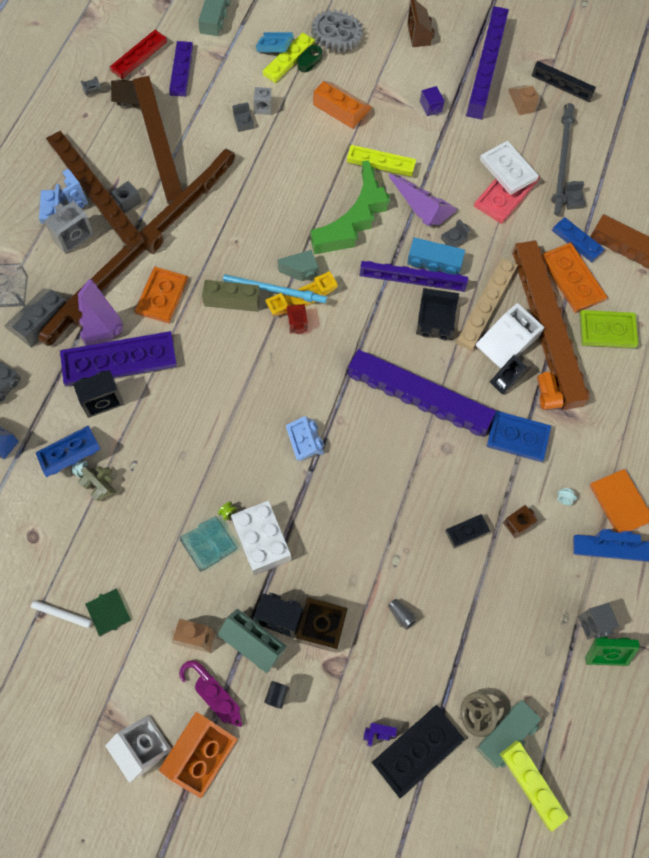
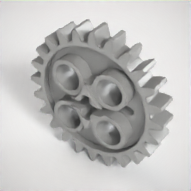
[311,9,363,53]

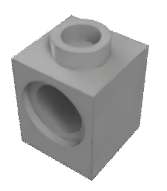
[254,87,272,115]

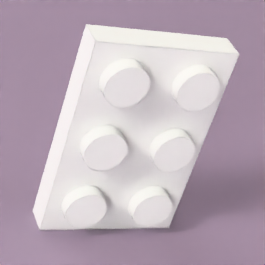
[480,141,539,195]

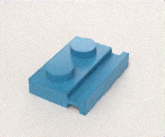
[256,32,294,53]

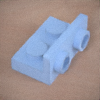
[62,169,88,208]
[39,184,66,223]
[285,416,324,461]

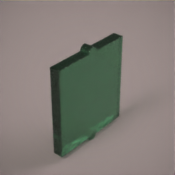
[85,588,131,637]

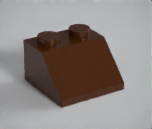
[407,0,435,47]

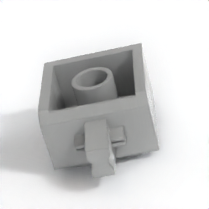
[44,201,94,254]

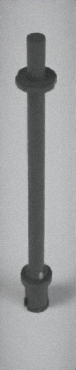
[551,103,575,216]

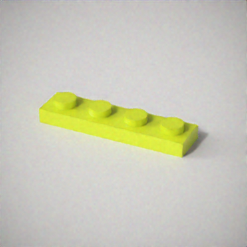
[263,32,315,83]
[347,145,416,177]
[500,741,569,832]

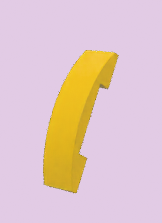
[265,271,338,316]

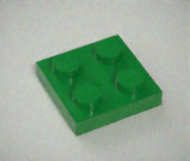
[585,637,640,666]

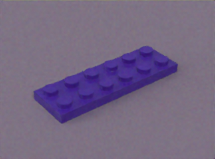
[60,331,177,387]

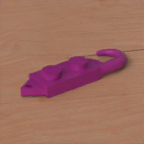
[179,660,242,727]

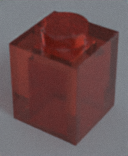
[287,304,308,334]

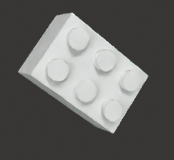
[231,501,291,576]

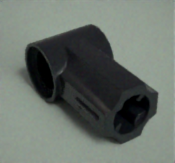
[264,681,290,709]

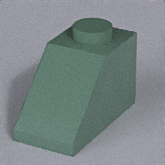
[278,250,319,282]

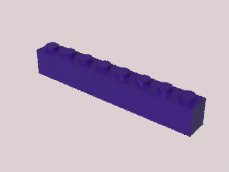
[466,6,509,120]
[348,349,496,437]

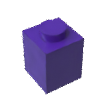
[420,86,445,116]

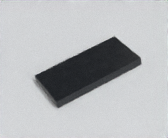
[371,705,465,799]

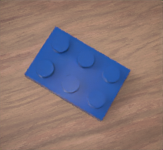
[486,411,551,462]
[35,425,100,477]

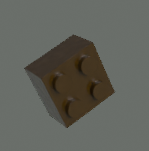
[296,597,348,653]

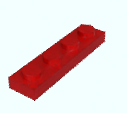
[109,30,167,79]

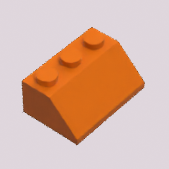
[313,81,372,129]
[158,712,238,798]

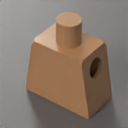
[172,619,216,653]

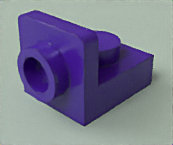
[363,723,397,747]

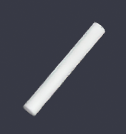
[31,600,92,628]

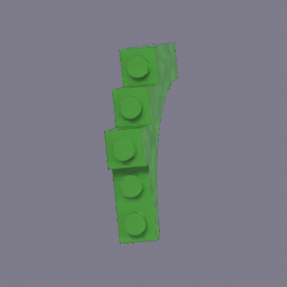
[310,160,390,255]

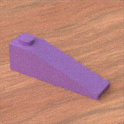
[389,173,457,226]
[78,279,123,346]

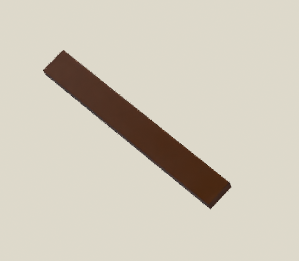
[133,76,182,204]

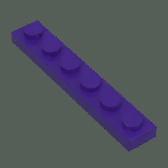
[360,261,468,292]

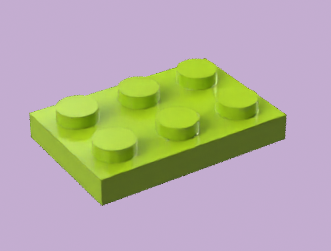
[579,310,638,348]

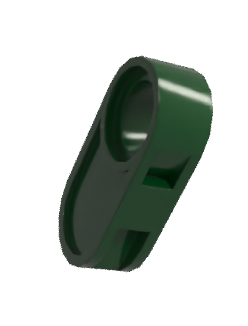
[297,45,322,73]

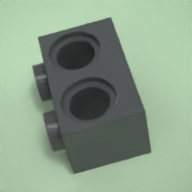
[578,602,619,640]

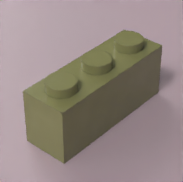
[202,280,260,312]

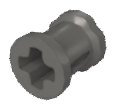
[81,76,102,96]

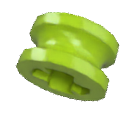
[218,501,237,521]

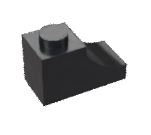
[489,354,533,395]

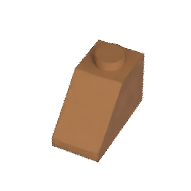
[508,85,539,115]

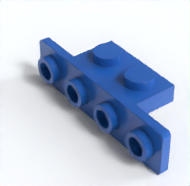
[573,529,649,562]

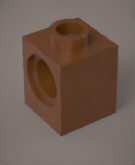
[503,505,538,539]

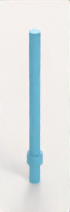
[223,274,327,304]

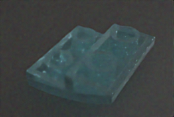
[179,516,237,572]

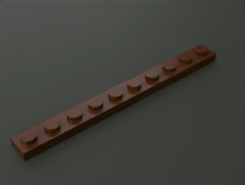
[46,130,144,250]

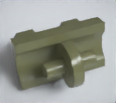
[78,466,117,501]

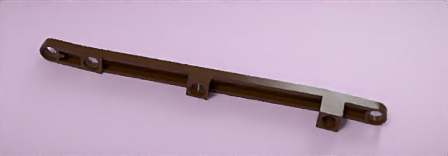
[38,148,235,346]

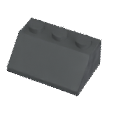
[4,288,66,348]

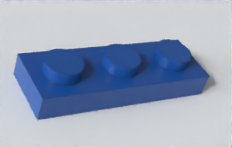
[552,217,605,263]

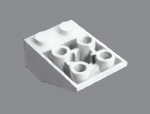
[475,303,544,369]

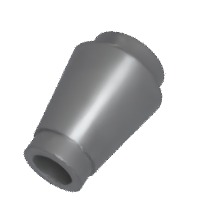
[388,599,418,630]

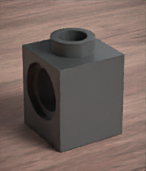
[111,181,141,213]

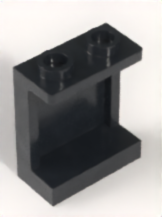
[416,288,459,340]

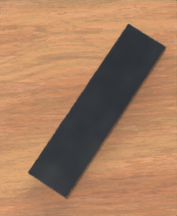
[532,61,596,102]

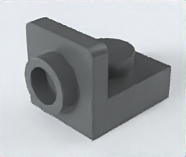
[232,102,254,132]
[563,181,585,210]
[441,220,470,247]

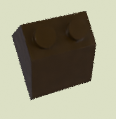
[111,79,152,107]

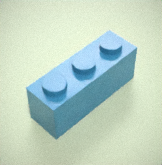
[407,237,465,275]

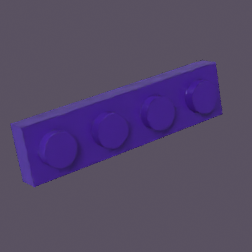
[169,41,193,97]

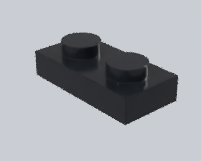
[445,514,491,549]

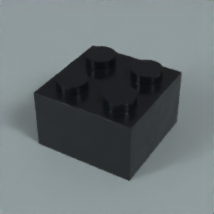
[73,370,124,418]
[254,592,303,639]

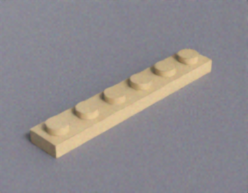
[456,258,518,351]

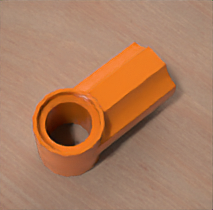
[537,372,564,410]

